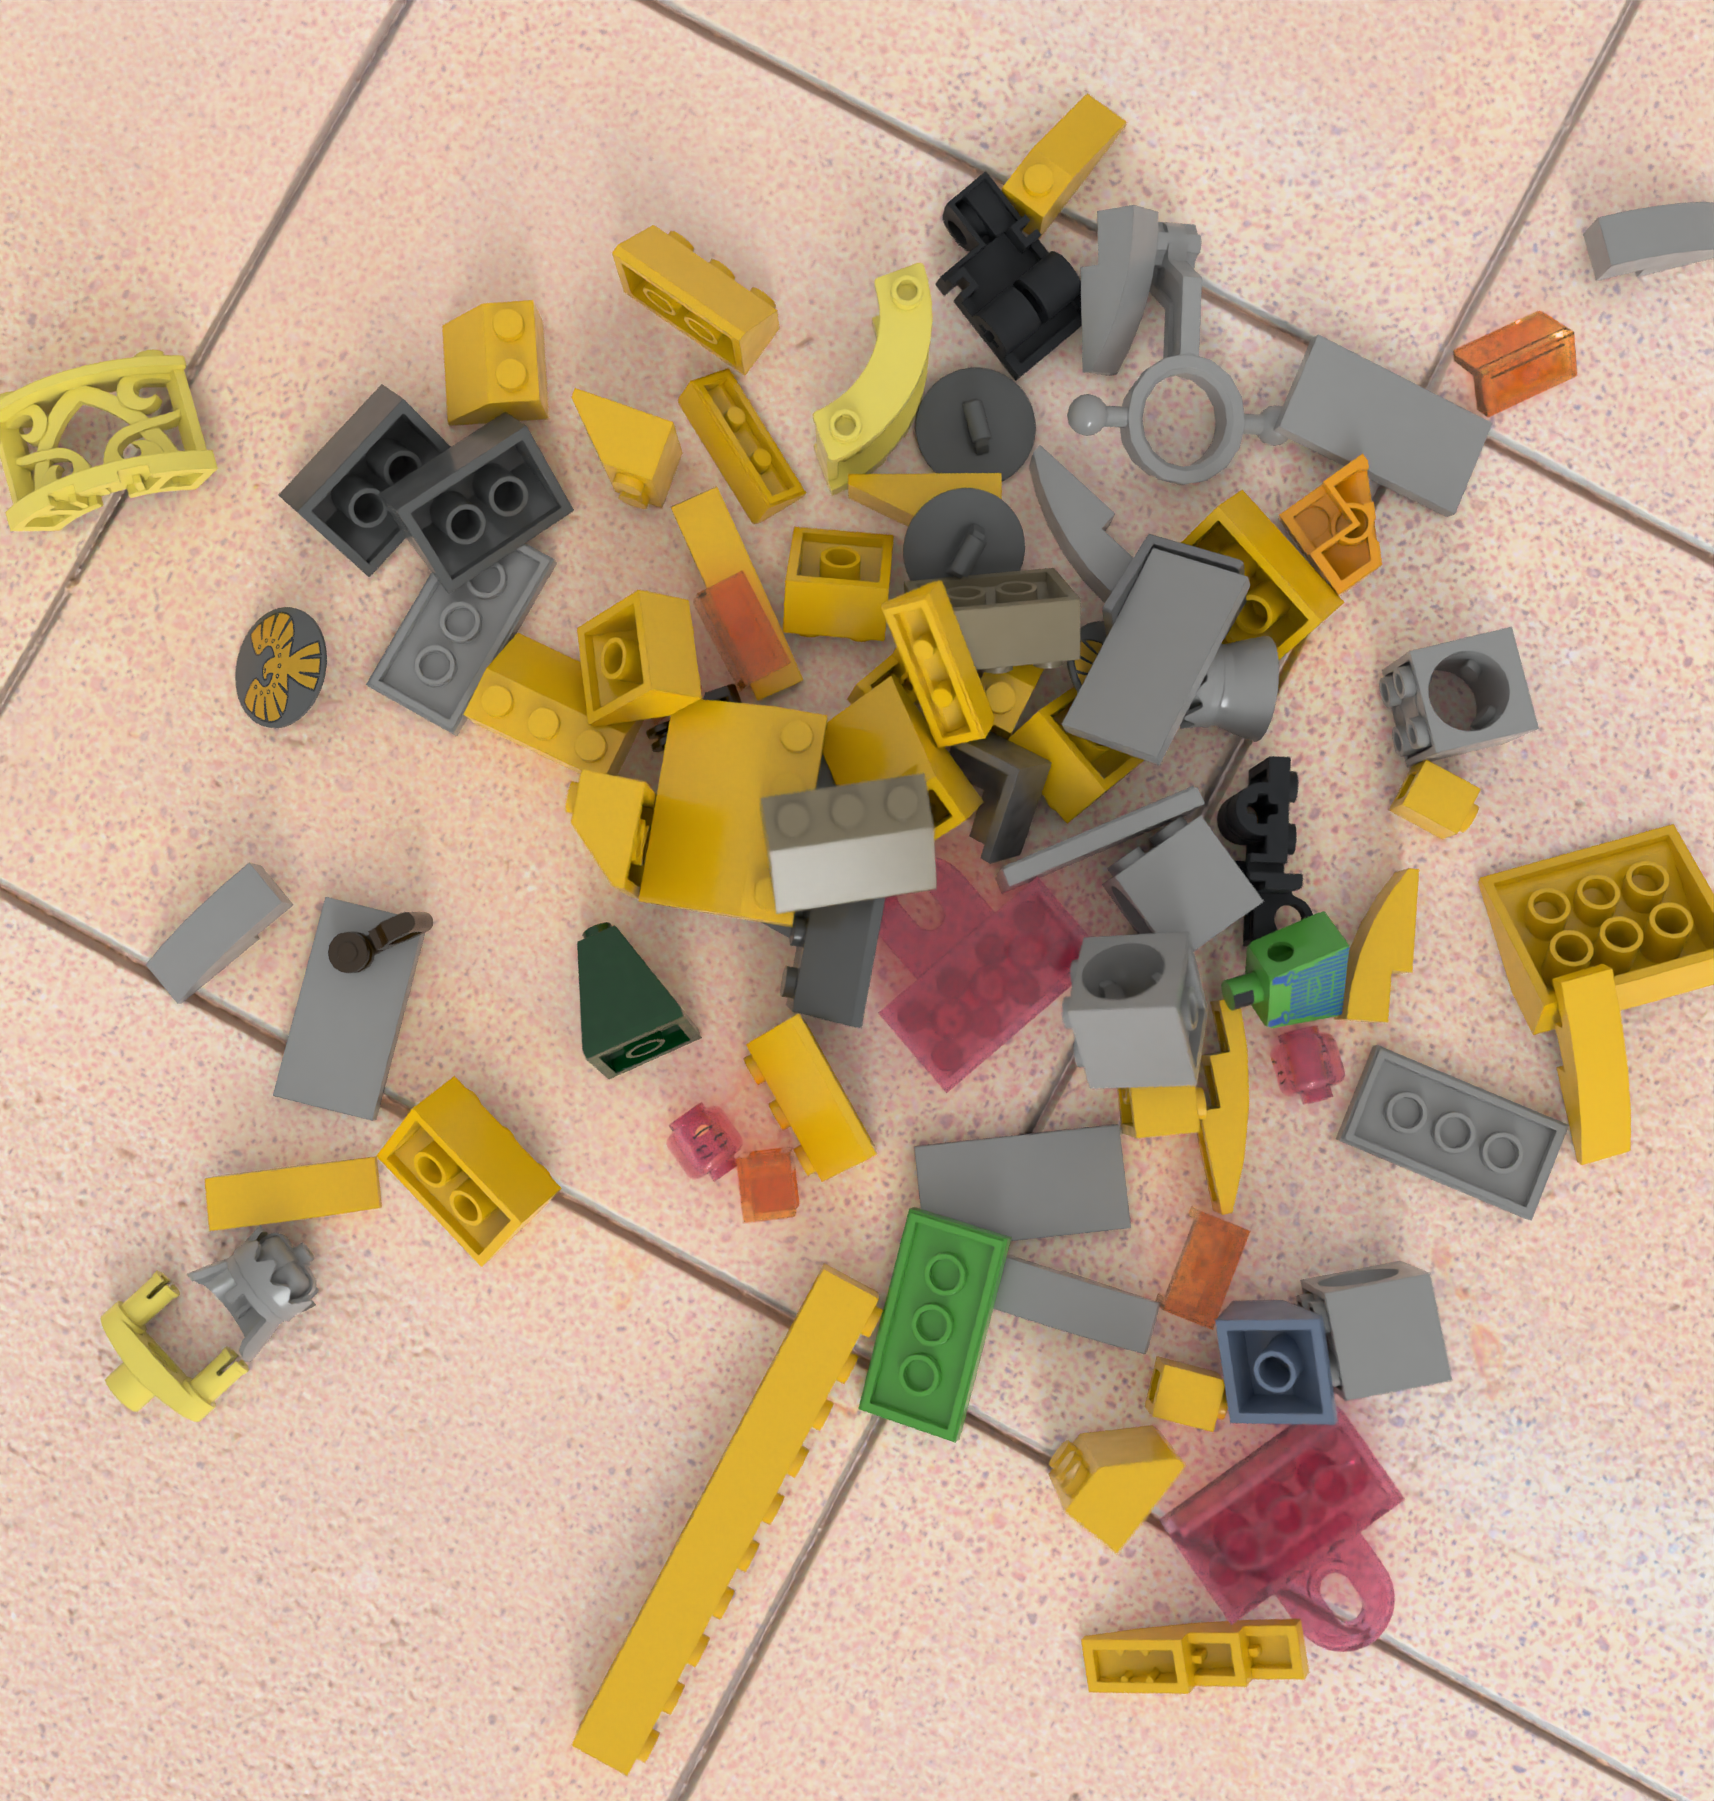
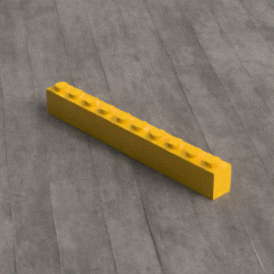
[571,1263,883,1776]

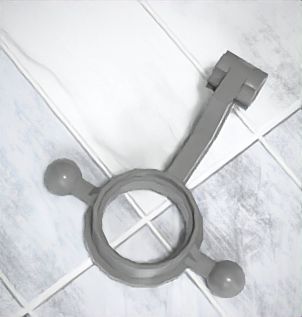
[1067,222,1289,485]

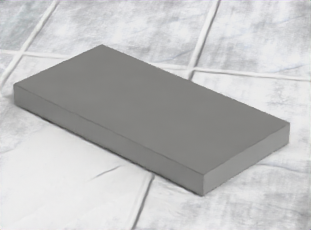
[1273,334,1493,517]
[366,543,557,736]
[1062,548,1250,765]
[995,785,1205,894]
[273,897,425,1121]
[1335,1045,1569,1221]
[914,1124,1131,1241]

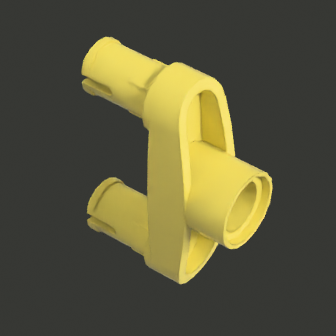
[100,1270,249,1422]

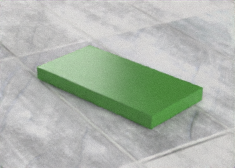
[858,1207,1012,1443]

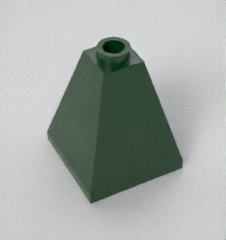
[577,922,702,1079]

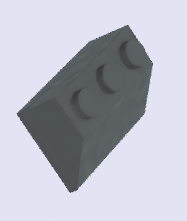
[278,384,451,577]
[378,412,574,594]
[780,897,886,1028]

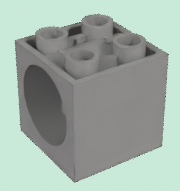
[1379,627,1539,767]
[1102,815,1264,951]
[1062,931,1208,1089]
[1296,1261,1452,1401]

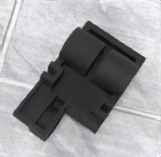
[936,171,1082,381]
[1217,756,1313,946]

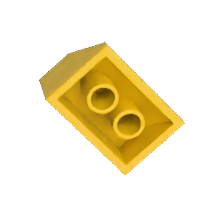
[612,225,780,376]
[1181,489,1345,660]
[463,633,645,776]
[565,769,657,899]
[743,1013,877,1182]
[377,1076,561,1267]
[1048,1425,1186,1554]

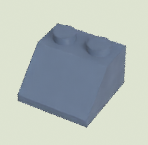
[1215,1300,1338,1425]

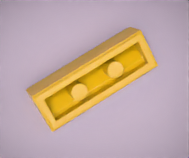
[678,368,806,524]
[881,580,995,748]

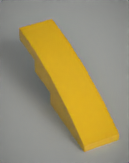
[670,486,804,701]
[1552,964,1631,1165]
[1196,999,1249,1215]
[1081,1619,1309,1694]

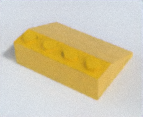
[638,699,828,928]
[1478,824,1714,1035]

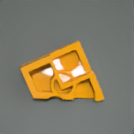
[1278,453,1382,597]

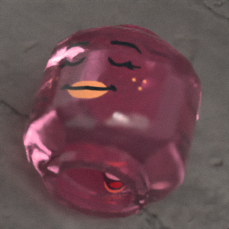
[1270,1025,1345,1105]
[666,1102,743,1182]

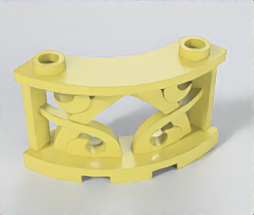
[813,263,932,496]
[0,350,218,531]

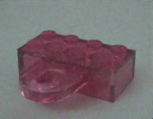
[878,857,1089,1093]
[1159,1406,1405,1652]

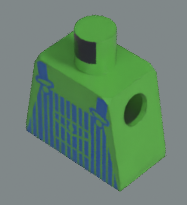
[1221,911,1350,1028]

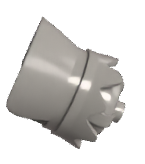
[1180,636,1279,742]
[187,1225,319,1362]

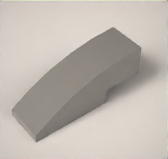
[1583,202,1714,281]
[1080,205,1159,376]
[1029,445,1133,603]
[146,862,293,1004]
[993,1255,1161,1354]

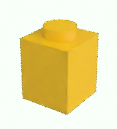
[1389,759,1481,839]
[1144,1356,1228,1433]

